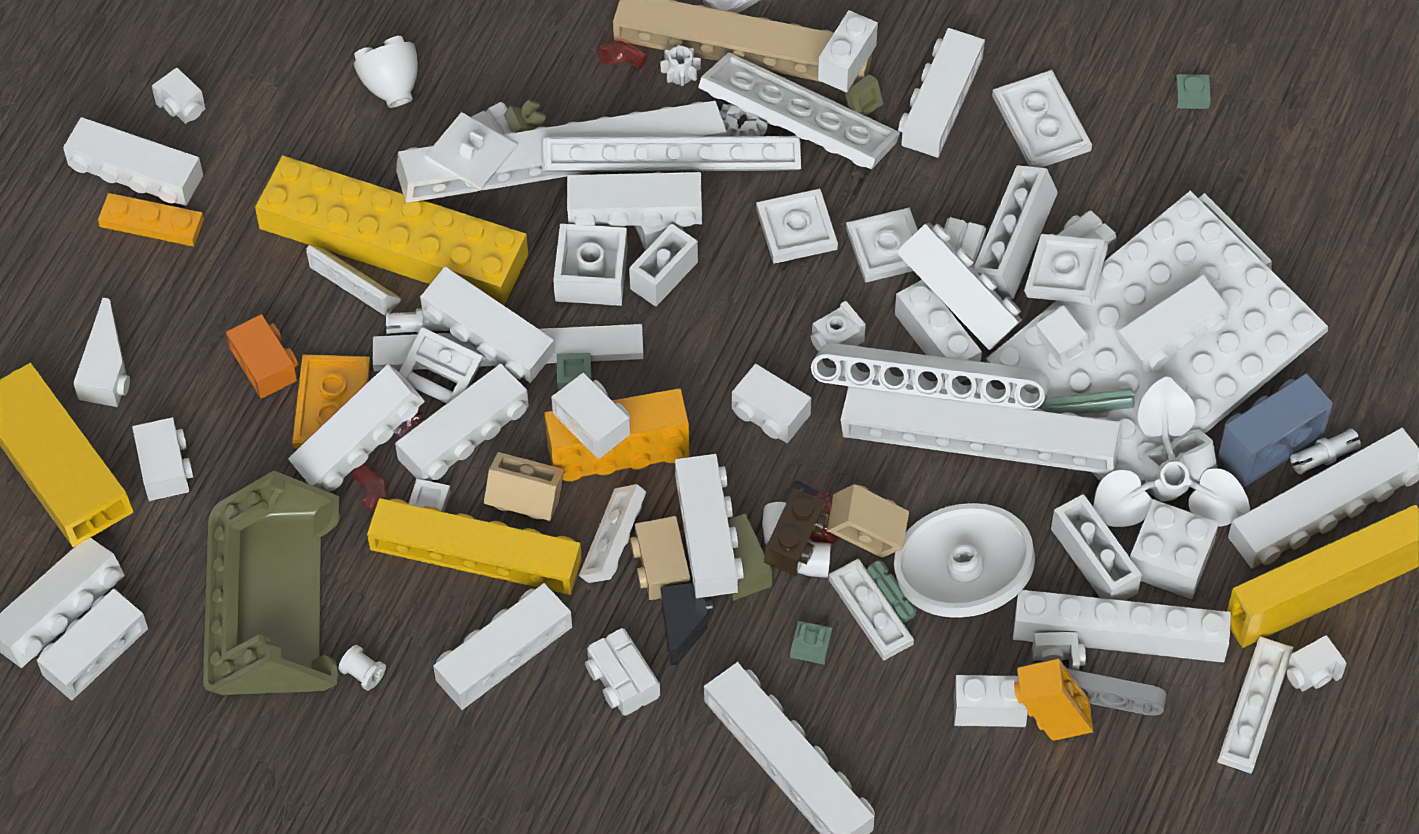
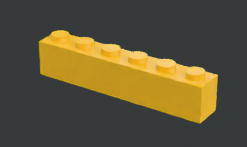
[367,498,582,595]

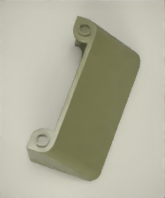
[203,470,340,695]

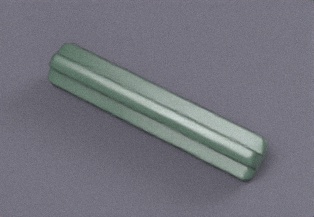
[1038,388,1135,415]

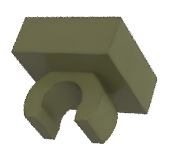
[845,74,883,116]
[504,100,546,133]

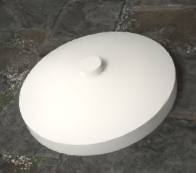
[894,503,1035,617]

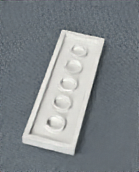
[698,52,900,169]

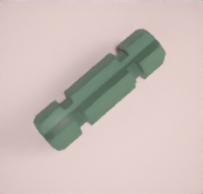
[867,560,917,623]

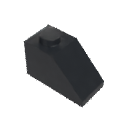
[660,583,713,666]

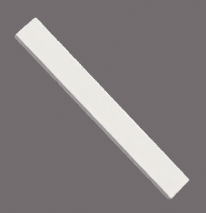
[541,136,801,172]
[373,324,644,371]

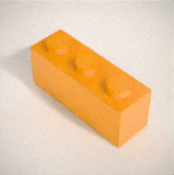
[1014,659,1093,741]

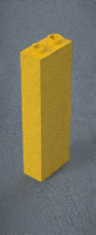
[0,363,134,547]
[1227,505,1419,648]

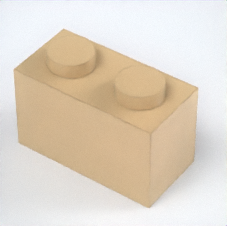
[484,452,564,521]
[827,484,909,558]
[630,516,690,600]

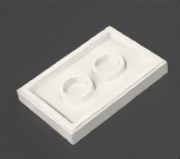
[992,70,1092,168]

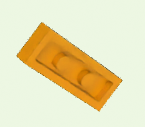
[98,193,204,247]

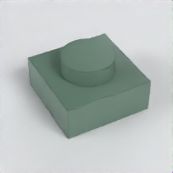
[1175,74,1211,109]
[557,353,591,390]

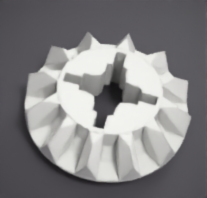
[720,103,768,137]

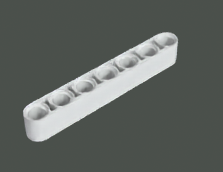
[811,343,1049,409]

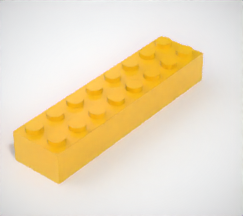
[255,155,528,306]

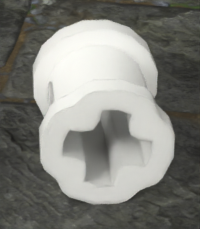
[338,645,386,691]

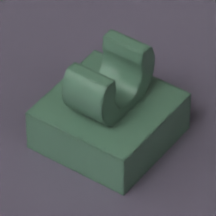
[790,621,832,665]

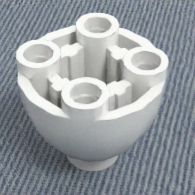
[353,36,418,108]

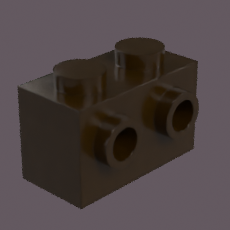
[764,488,829,576]

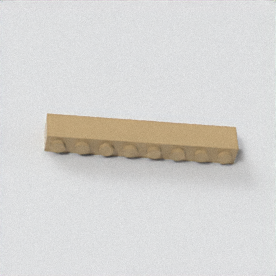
[613,0,872,82]

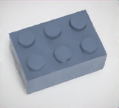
[1217,374,1333,488]

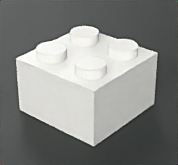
[553,224,628,306]
[1130,499,1219,599]

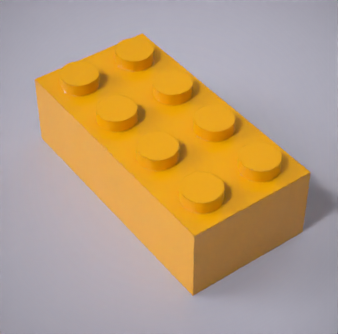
[544,388,689,481]

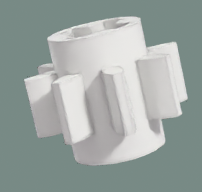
[660,44,701,86]

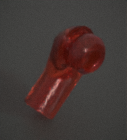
[598,41,647,68]
[352,464,387,511]

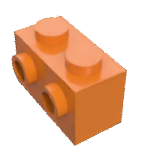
[226,314,298,399]

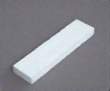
[1217,636,1293,774]

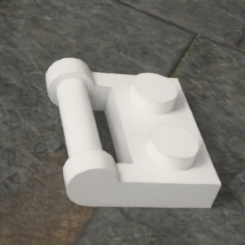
[399,327,483,404]

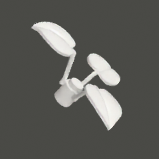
[1093,376,1250,527]

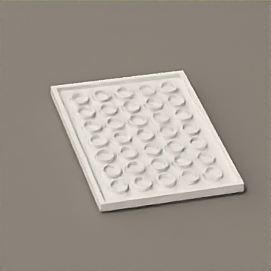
[986,191,1328,485]

